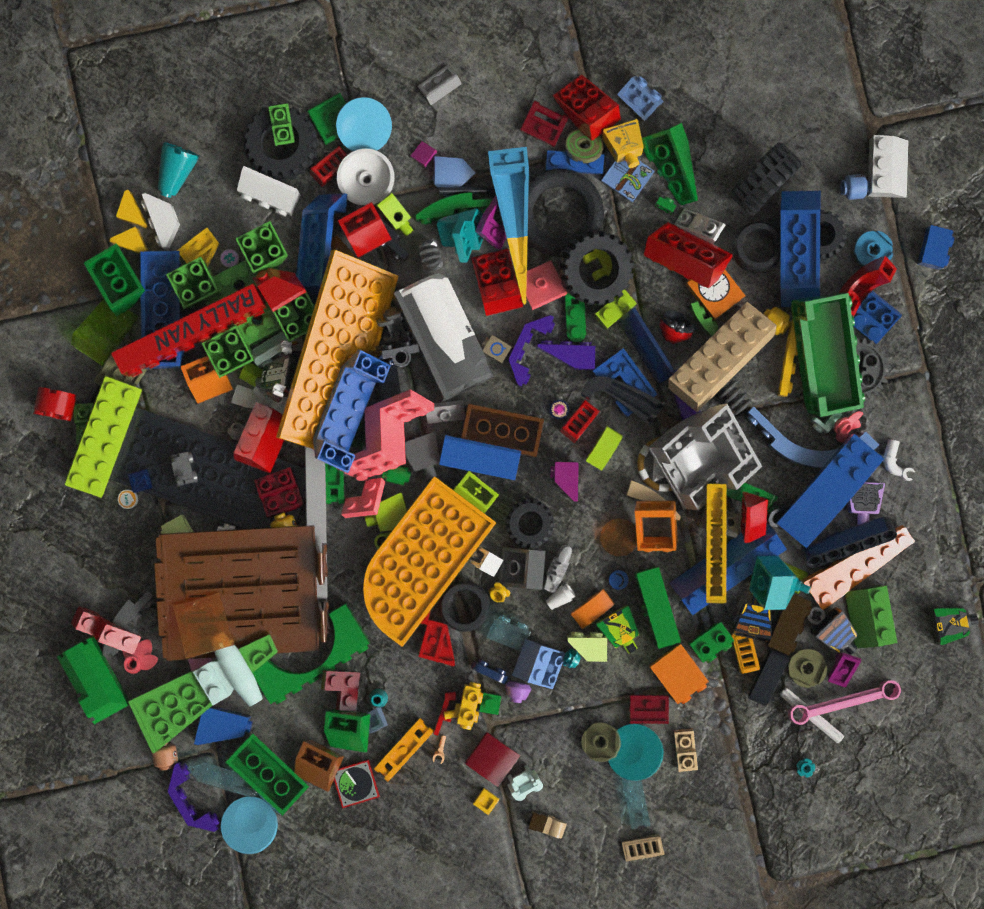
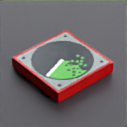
[334,759,380,808]

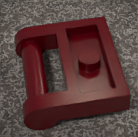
[520,100,569,148]

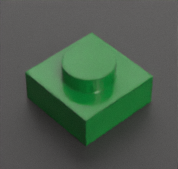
[655,196,676,215]
[479,692,502,715]

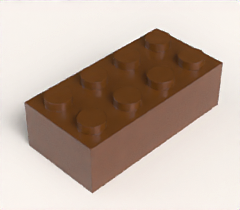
[461,404,544,458]

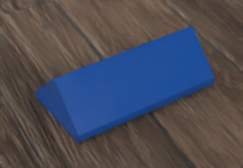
[439,435,521,480]

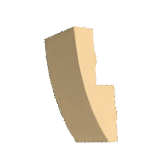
[674,728,698,772]

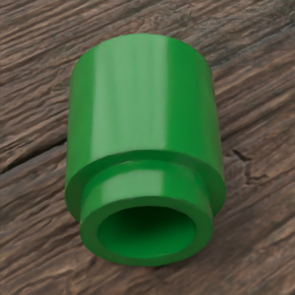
[382,465,411,486]

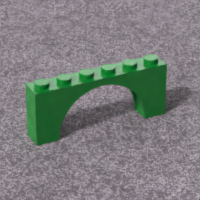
[253,603,371,705]

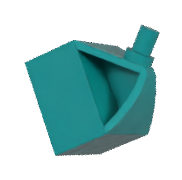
[749,556,811,610]

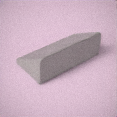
[418,65,461,105]

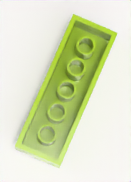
[64,375,142,498]

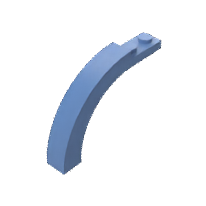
[746,407,879,468]

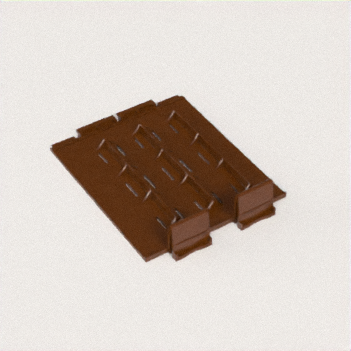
[155,525,330,661]

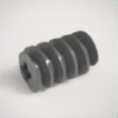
[718,378,751,416]

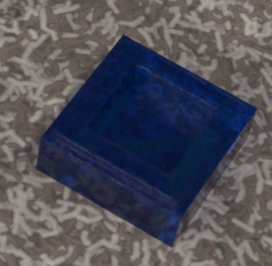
[128,469,153,493]

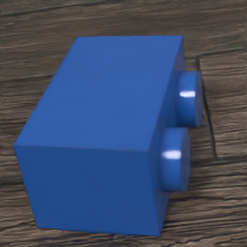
[917,225,954,270]

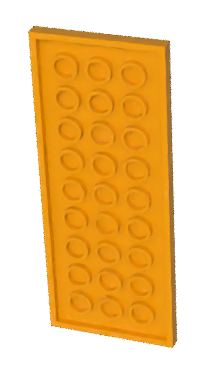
[276,250,399,450]

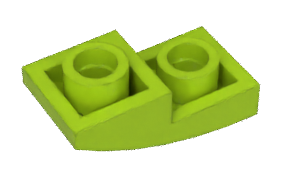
[586,426,623,471]

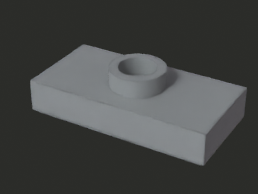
[426,400,465,424]

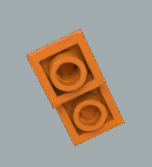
[571,589,615,629]

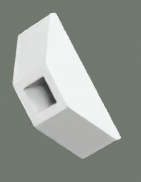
[141,193,180,250]
[674,208,725,244]

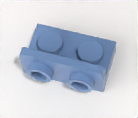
[617,76,664,121]

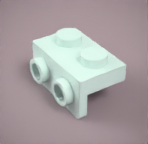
[252,332,292,368]

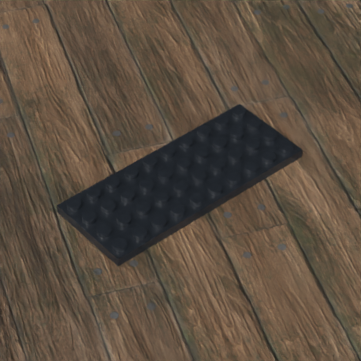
[109,407,305,529]

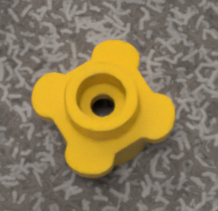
[489,582,510,602]

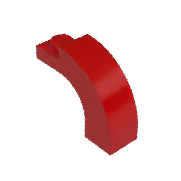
[839,256,897,317]

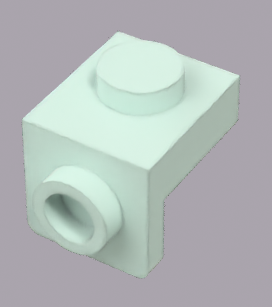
[811,413,843,433]

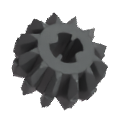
[418,238,443,272]

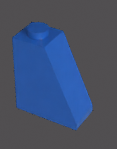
[194,706,253,745]

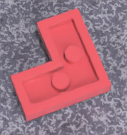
[341,478,385,518]

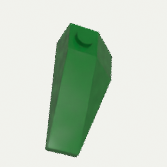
[642,123,698,206]

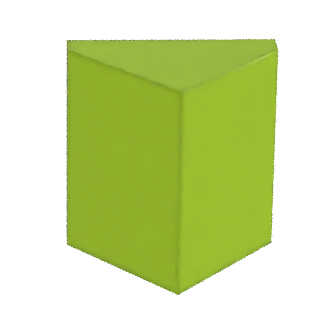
[239,362,263,387]

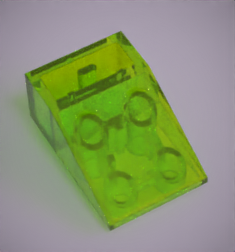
[71,299,139,366]

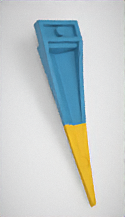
[488,147,529,305]

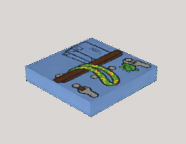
[601,160,655,203]

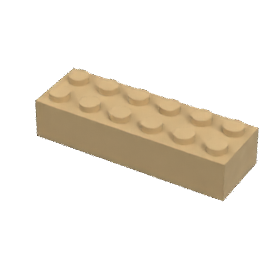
[668,302,776,412]

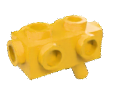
[444,682,483,730]

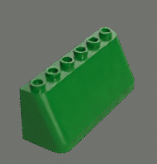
[791,293,865,417]

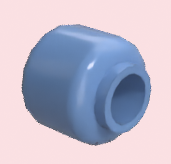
[840,174,871,200]

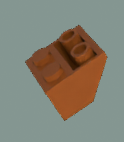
[294,740,344,792]

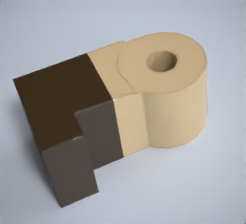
[528,810,567,838]

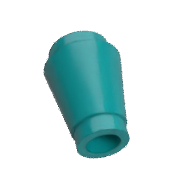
[369,689,388,708]

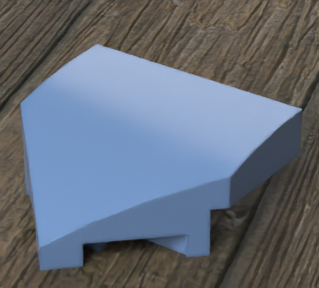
[432,156,475,198]

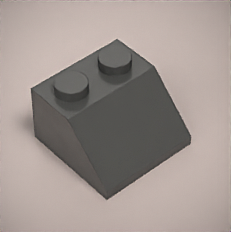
[499,547,545,590]

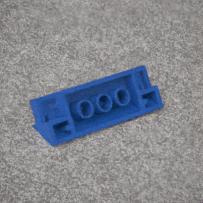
[669,522,787,615]

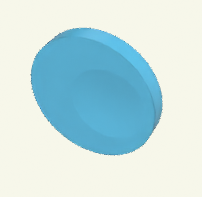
[336,97,392,151]
[221,797,278,854]

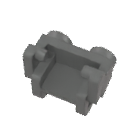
[376,307,412,343]
[169,452,198,487]

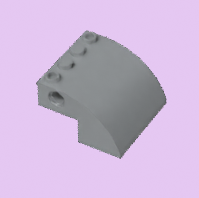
[648,404,762,510]

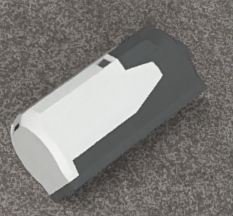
[392,273,494,402]

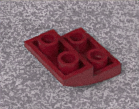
[254,467,305,519]
[465,732,520,787]

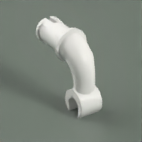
[882,439,915,481]

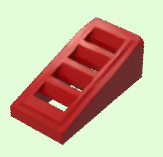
[310,146,347,187]
[560,400,600,443]

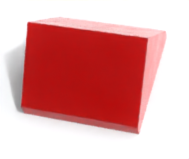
[740,492,768,543]

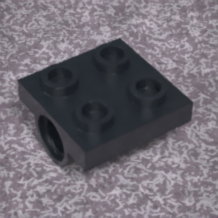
[369,341,419,367]

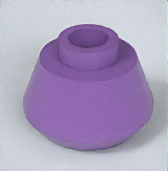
[505,681,531,703]

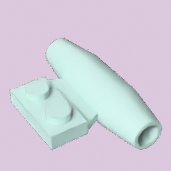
[193,632,263,707]

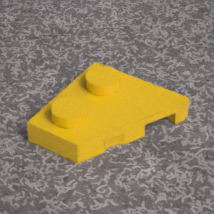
[177,228,220,266]

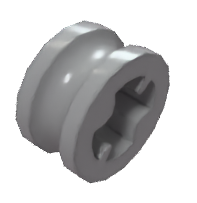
[807,607,825,624]

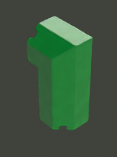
[57,637,130,725]

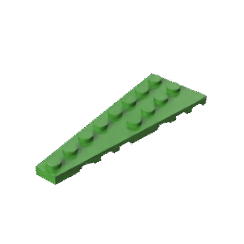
[128,634,278,754]

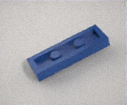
[546,151,604,175]

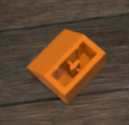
[181,356,234,404]

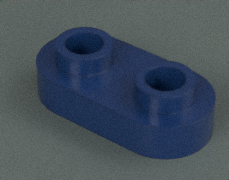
[470,659,508,684]

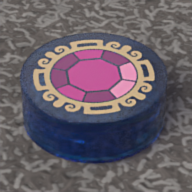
[550,400,569,419]

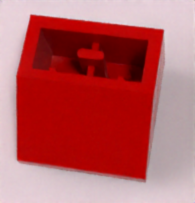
[338,202,392,258]

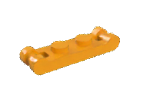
[374,718,434,782]

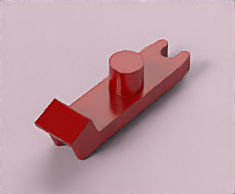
[434,691,456,736]

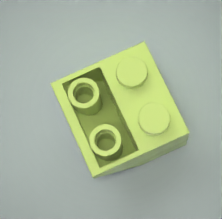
[567,632,607,662]

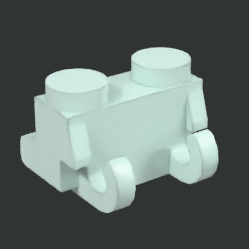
[507,764,543,801]

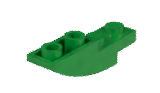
[416,192,492,225]

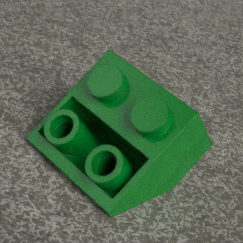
[324,708,370,753]

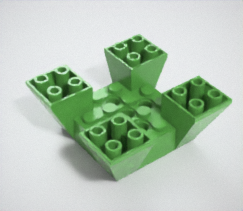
[166,221,314,378]

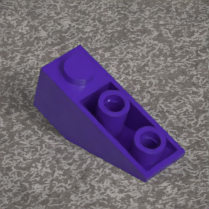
[537,341,595,370]

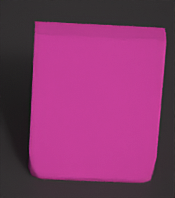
[411,141,437,168]

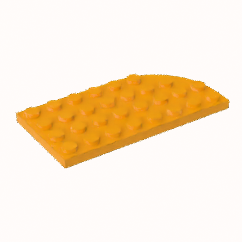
[363,476,496,647]

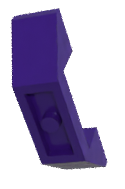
[509,315,555,387]
[168,761,220,832]

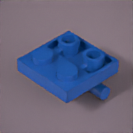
[854,291,902,344]

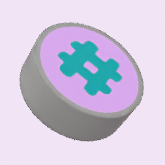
[220,249,240,268]

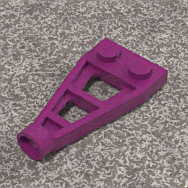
[476,196,507,249]

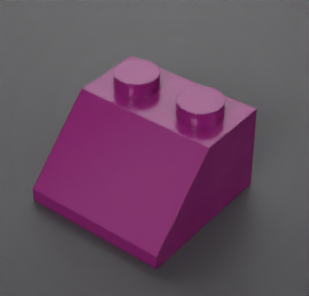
[550,462,578,502]

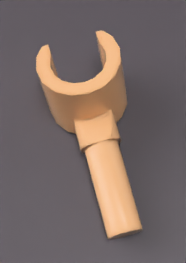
[433,735,446,764]

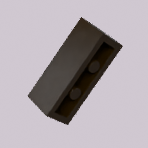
[765,594,812,655]

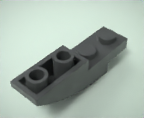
[103,590,156,657]

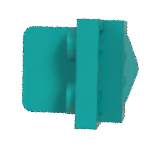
[437,208,484,263]

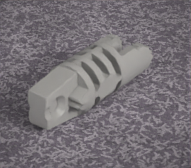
[543,545,573,593]

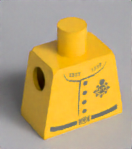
[602,119,643,168]

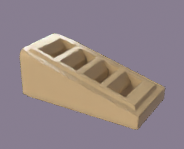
[622,834,664,862]

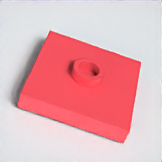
[526,260,567,310]

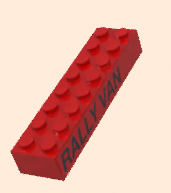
[111,284,267,378]

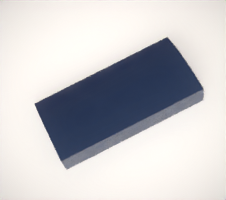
[618,308,675,385]

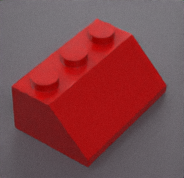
[234,402,284,473]

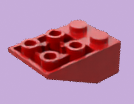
[553,74,621,141]
[471,249,523,316]

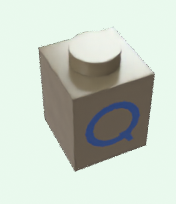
[481,335,512,365]

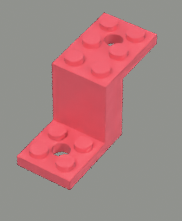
[336,389,434,481]

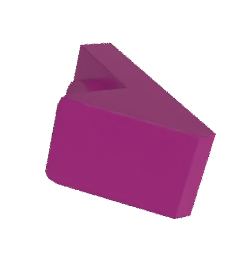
[828,653,861,688]

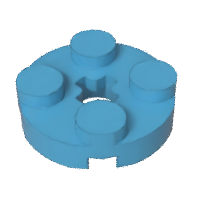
[853,231,893,266]

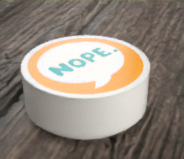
[118,490,138,509]

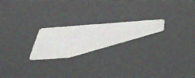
[231,385,273,408]

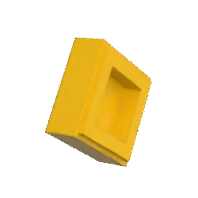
[473,788,500,815]

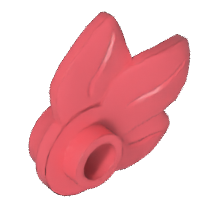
[834,411,863,442]
[122,639,158,674]

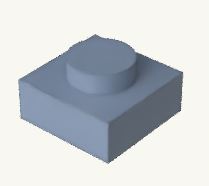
[368,707,388,734]

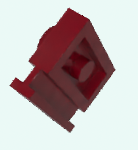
[630,695,669,724]

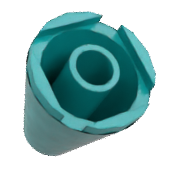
[158,142,200,198]

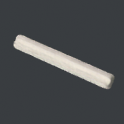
[780,687,844,743]

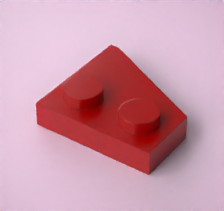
[419,619,455,666]

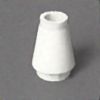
[546,584,575,610]

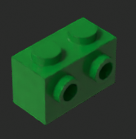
[688,621,734,663]

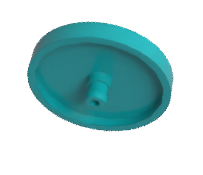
[609,724,664,781]

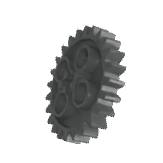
[856,338,891,398]

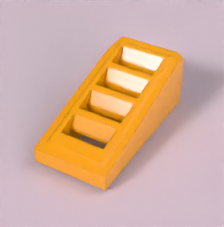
[731,635,760,674]

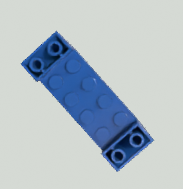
[781,191,821,307]
[296,193,347,307]
[313,350,391,473]

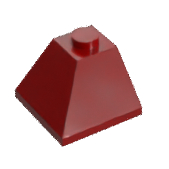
[253,268,306,312]

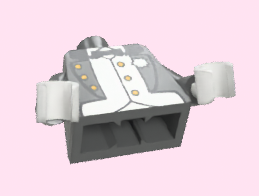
[255,340,298,403]

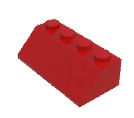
[644,222,733,289]

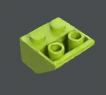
[453,471,499,514]

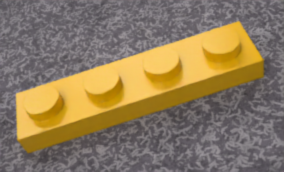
[777,319,798,397]

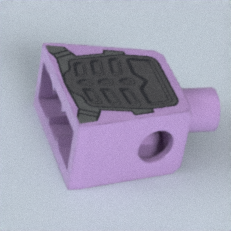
[847,483,885,525]

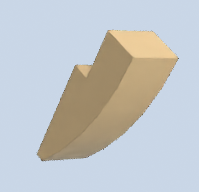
[626,481,681,520]

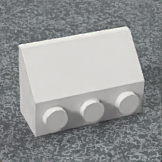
[868,135,908,198]
[237,166,301,217]

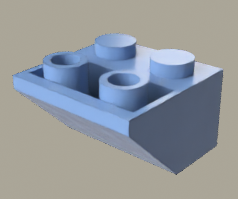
[512,639,565,689]

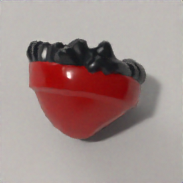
[659,310,696,344]

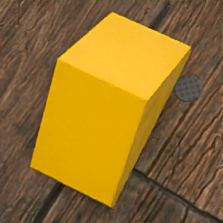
[116,190,148,228]
[109,227,149,254]

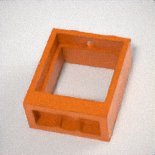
[635,501,678,552]

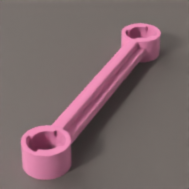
[788,680,901,725]

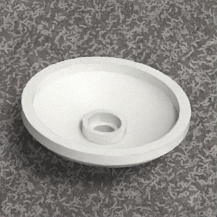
[337,149,395,206]

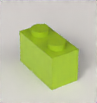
[594,289,637,330]

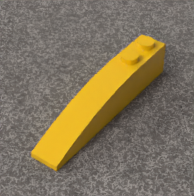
[706,484,727,603]

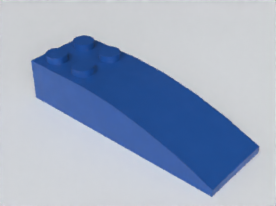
[140,251,184,369]
[777,434,884,548]

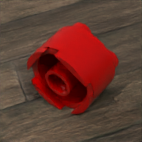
[33,387,77,421]

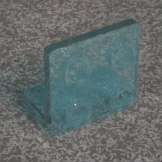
[487,615,531,651]

